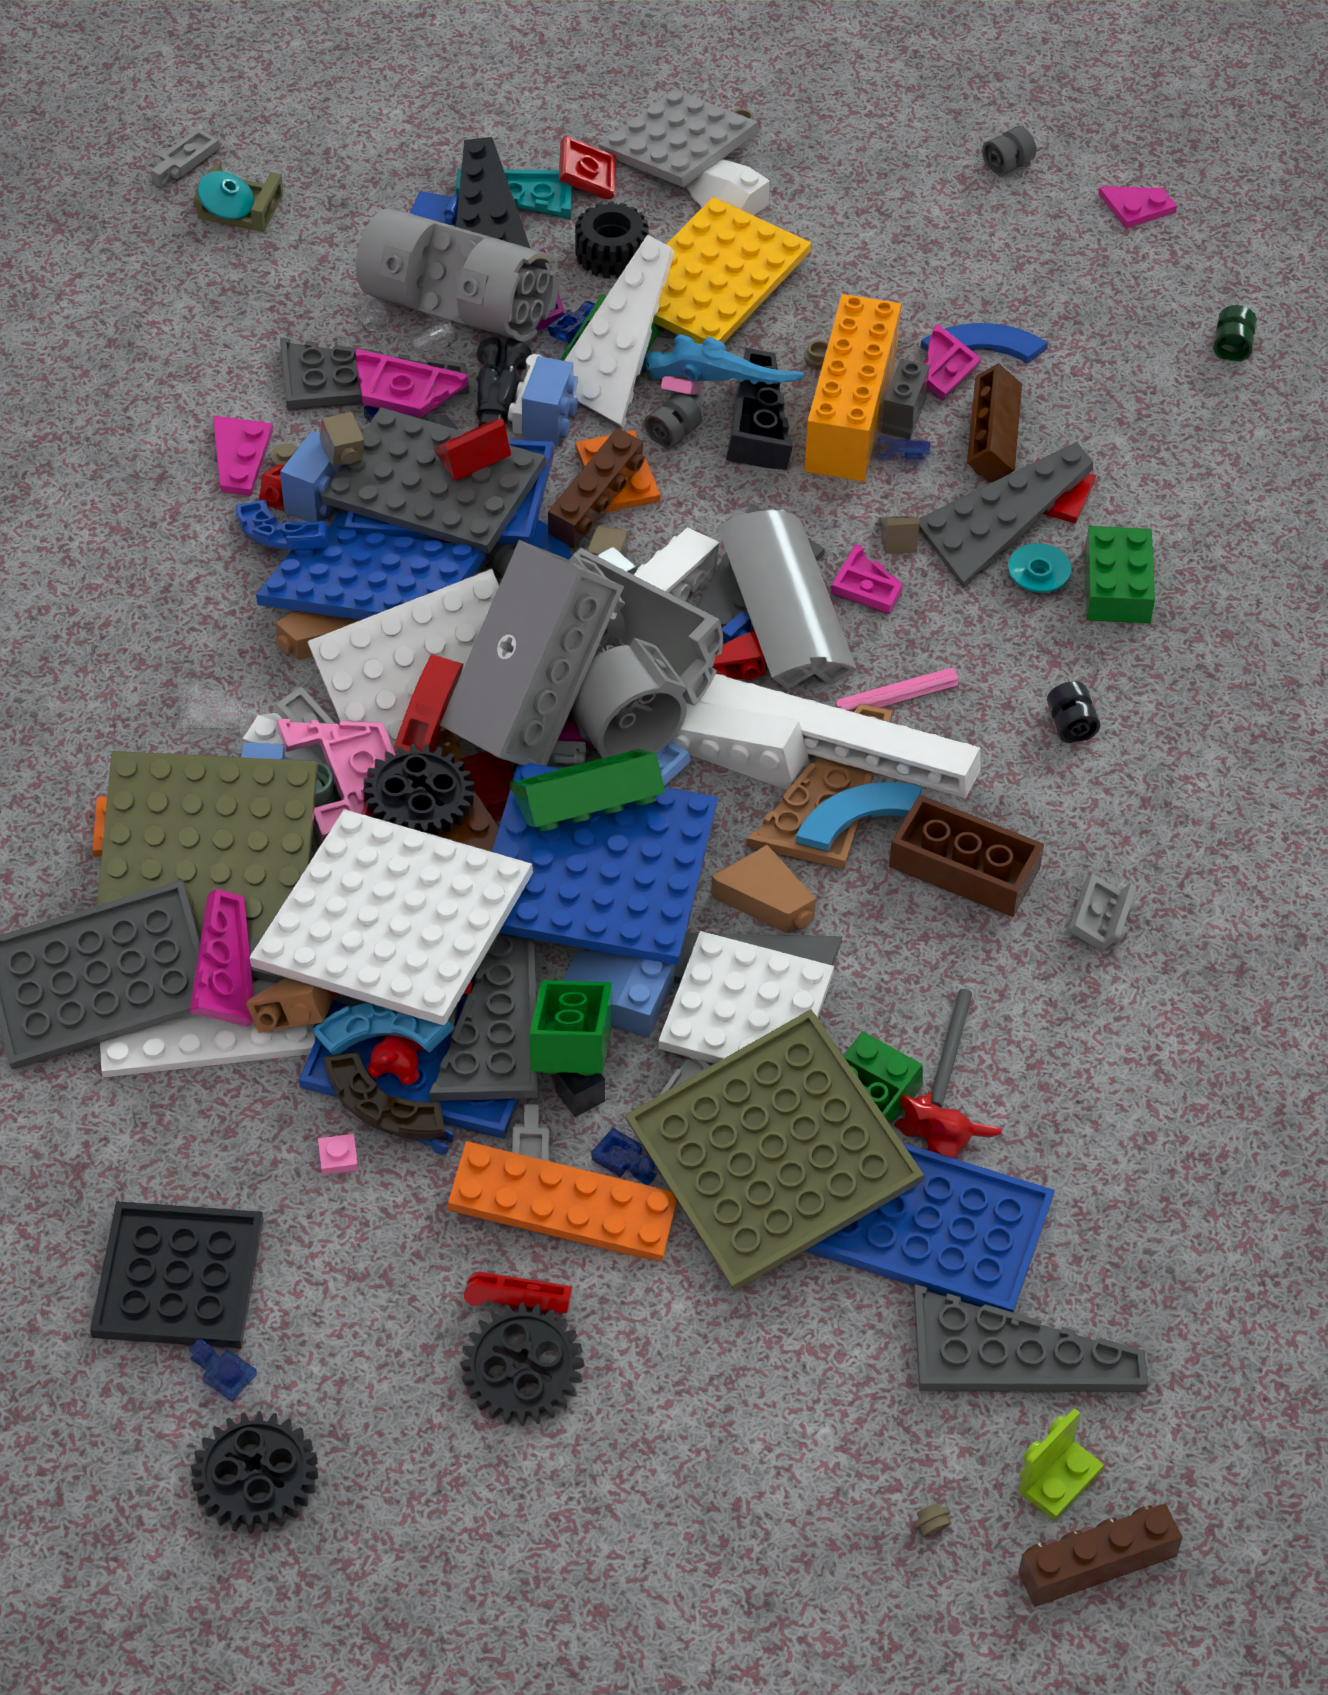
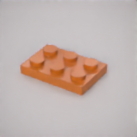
[575,430,660,513]

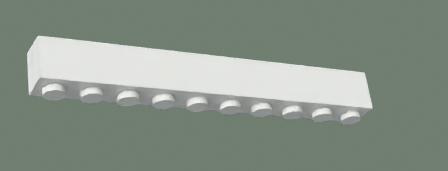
[699,674,981,798]

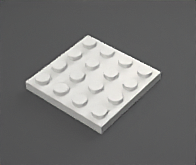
[658,931,834,1064]

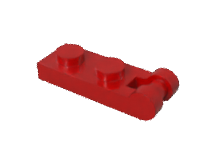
[464,1272,572,1315]

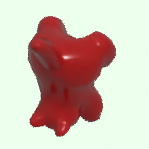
[367,1035,424,1085]
[895,1092,1002,1159]

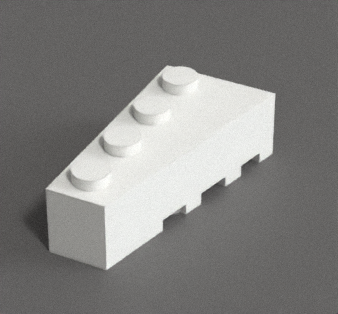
[634,527,720,602]
[671,702,810,790]

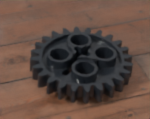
[363,744,474,837]
[460,1302,585,1426]
[191,1411,319,1534]

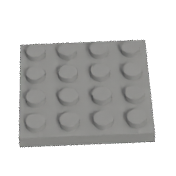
[598,90,759,187]

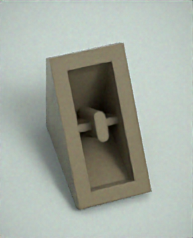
[879,516,920,554]

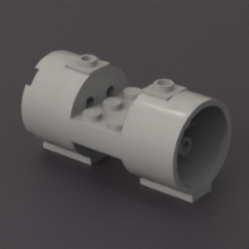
[356,208,560,342]
[569,554,688,758]

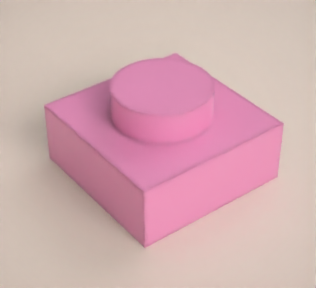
[318,1134,358,1175]

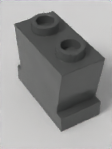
[881,359,930,440]

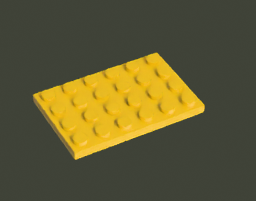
[653,197,811,344]

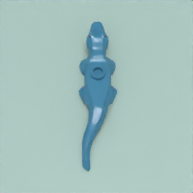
[641,334,805,385]

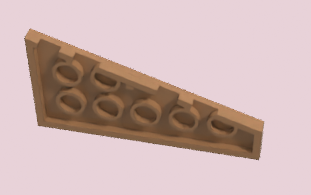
[746,704,893,869]

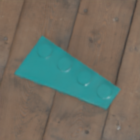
[456,168,572,218]

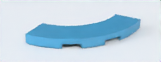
[796,782,922,852]
[311,1002,455,1055]

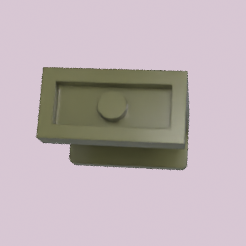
[194,162,284,232]

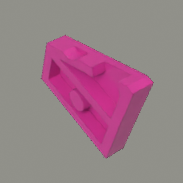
[1098,186,1177,228]
[924,324,982,400]

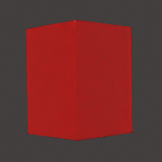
[433,419,511,481]

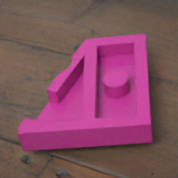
[831,544,903,614]

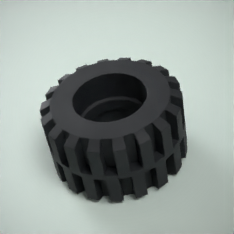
[575,202,649,279]

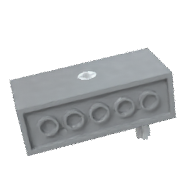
[440,540,624,766]

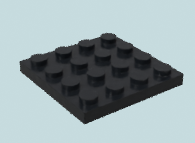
[90,1201,264,1349]

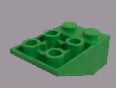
[844,1031,923,1124]

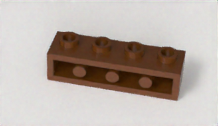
[967,363,1022,482]
[548,428,645,548]
[1018,1503,1183,1607]

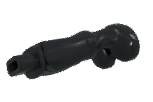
[476,337,532,426]

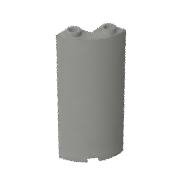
[717,510,857,690]
[574,548,723,706]

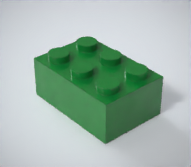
[1084,526,1155,624]
[529,980,613,1076]

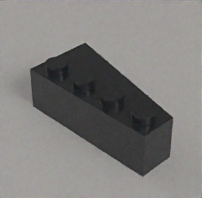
[726,347,793,470]

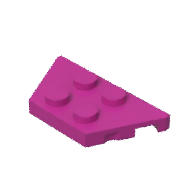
[355,349,468,418]

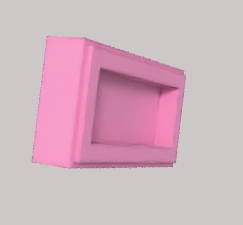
[661,376,703,395]

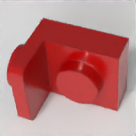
[259,464,285,511]

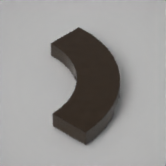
[323,1052,446,1140]

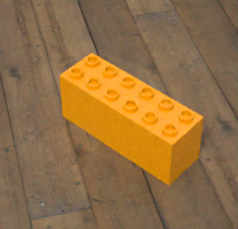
[804,294,902,482]

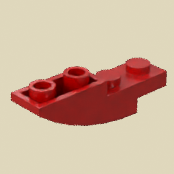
[712,631,767,680]
[394,654,464,755]

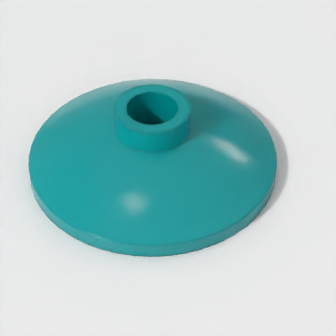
[197,171,254,220]
[1008,543,1072,593]

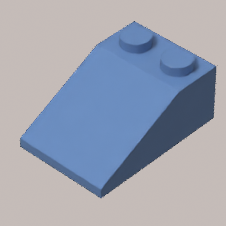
[562,951,674,1038]

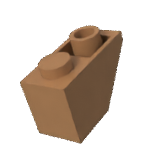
[246,977,334,1033]

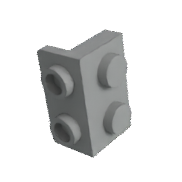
[1068,873,1136,950]

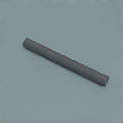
[931,989,972,1107]

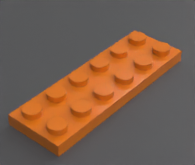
[447,1141,677,1261]

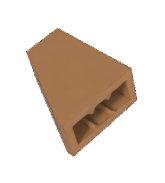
[276,610,360,660]
[711,845,816,933]

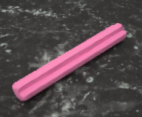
[835,668,958,712]

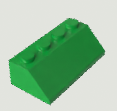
[510,749,665,831]

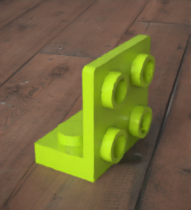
[1019,1408,1104,1521]

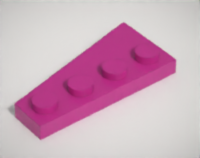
[189,889,254,1027]

